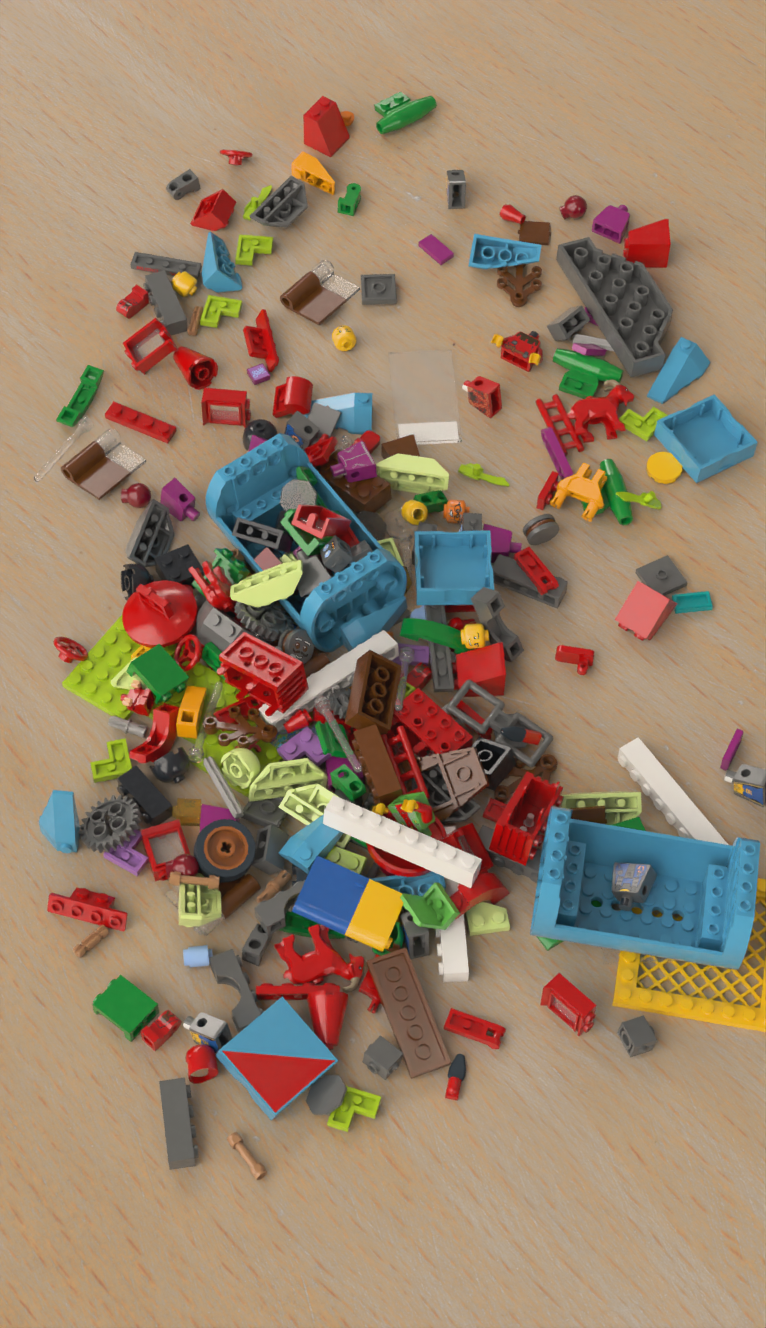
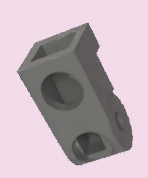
[166,169,201,200]
[242,923,273,966]

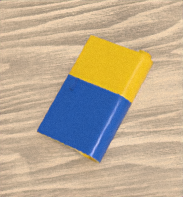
[292,856,403,952]

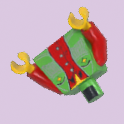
[372,792,435,836]

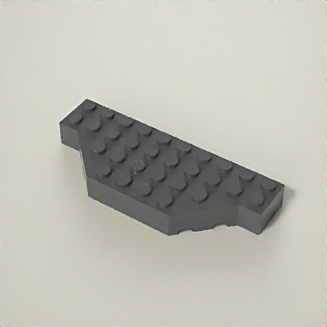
[556,237,673,378]

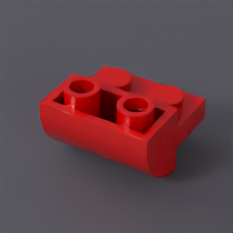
[272,376,313,418]

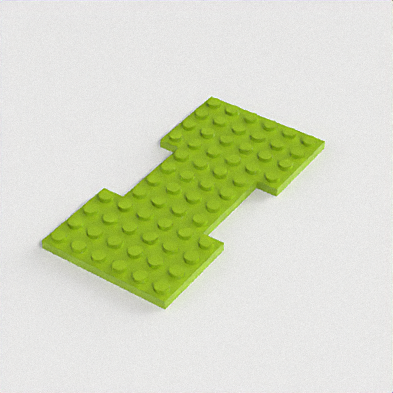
[62,615,314,798]

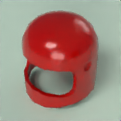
[185,1044,219,1084]

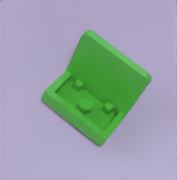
[400,882,460,930]

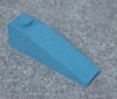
[202,231,243,292]
[468,234,542,269]
[647,337,710,404]
[304,393,372,434]
[340,596,408,651]
[39,790,81,853]
[279,814,344,874]
[371,871,446,908]

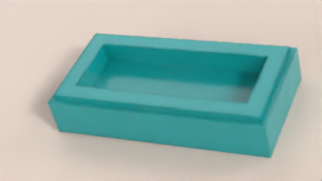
[672,591,713,614]

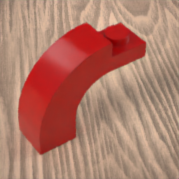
[129,703,180,763]
[450,873,510,920]

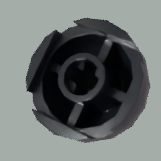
[243,419,278,450]
[121,564,154,600]
[149,747,190,784]

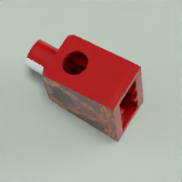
[462,376,502,419]

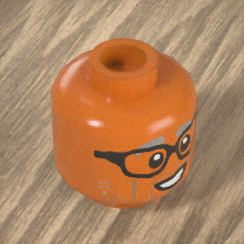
[443,500,470,524]

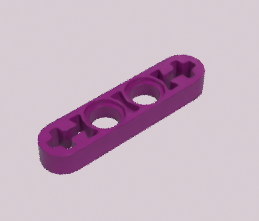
[541,427,574,480]

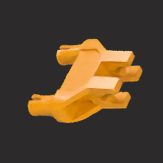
[550,463,607,522]

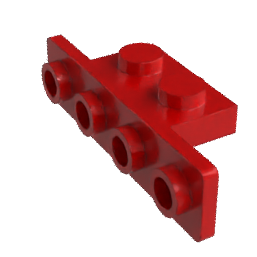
[243,309,279,372]
[47,887,128,931]

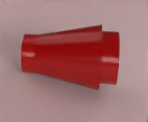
[500,204,526,225]
[283,708,313,734]

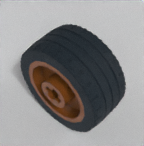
[194,819,256,883]

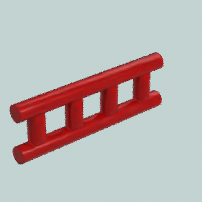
[535,394,585,456]
[380,726,430,800]

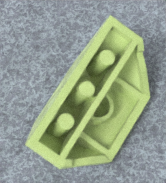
[376,454,449,494]
[230,560,303,608]
[249,758,328,802]
[279,783,350,849]
[561,791,642,825]
[178,873,222,927]

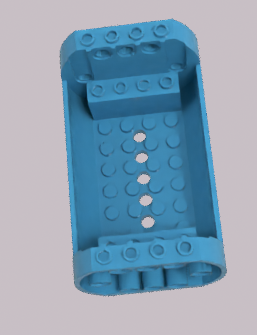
[206,433,407,652]
[530,806,760,970]

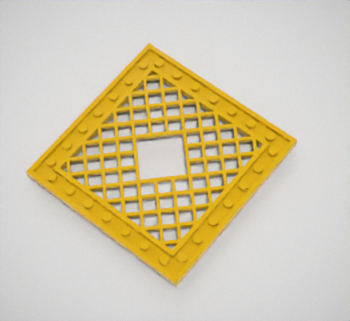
[612,878,766,1032]

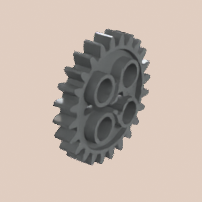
[234,601,294,641]
[79,795,142,853]

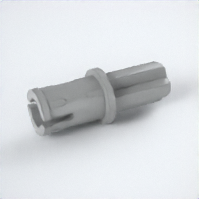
[108,716,148,738]

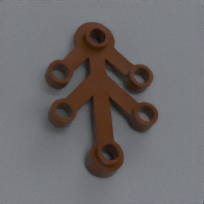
[497,264,542,307]
[203,705,278,748]
[494,754,558,803]

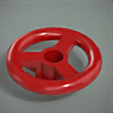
[220,149,253,165]
[174,634,202,672]
[53,637,88,663]

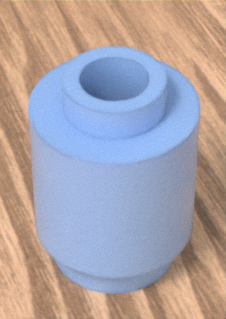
[183,945,213,968]

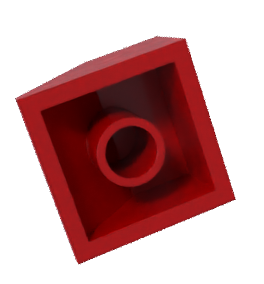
[190,189,237,231]

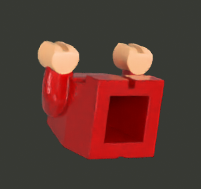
[120,680,156,716]

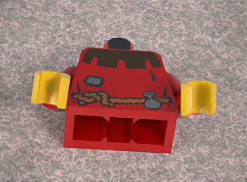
[491,331,543,372]

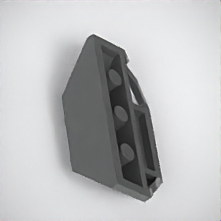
[250,176,308,228]
[125,499,174,567]
[196,599,265,652]
[412,755,481,823]

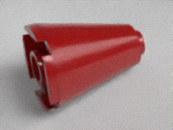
[173,346,218,390]
[307,991,349,1050]

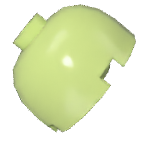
[221,748,261,789]

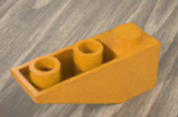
[292,151,335,195]
[176,686,207,739]

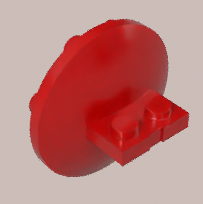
[122,580,198,648]

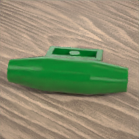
[374,92,437,134]
[553,348,624,399]
[581,459,633,525]

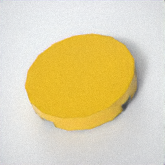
[646,452,683,484]

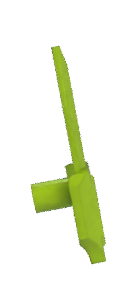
[243,185,272,221]
[458,463,510,487]
[616,491,662,510]

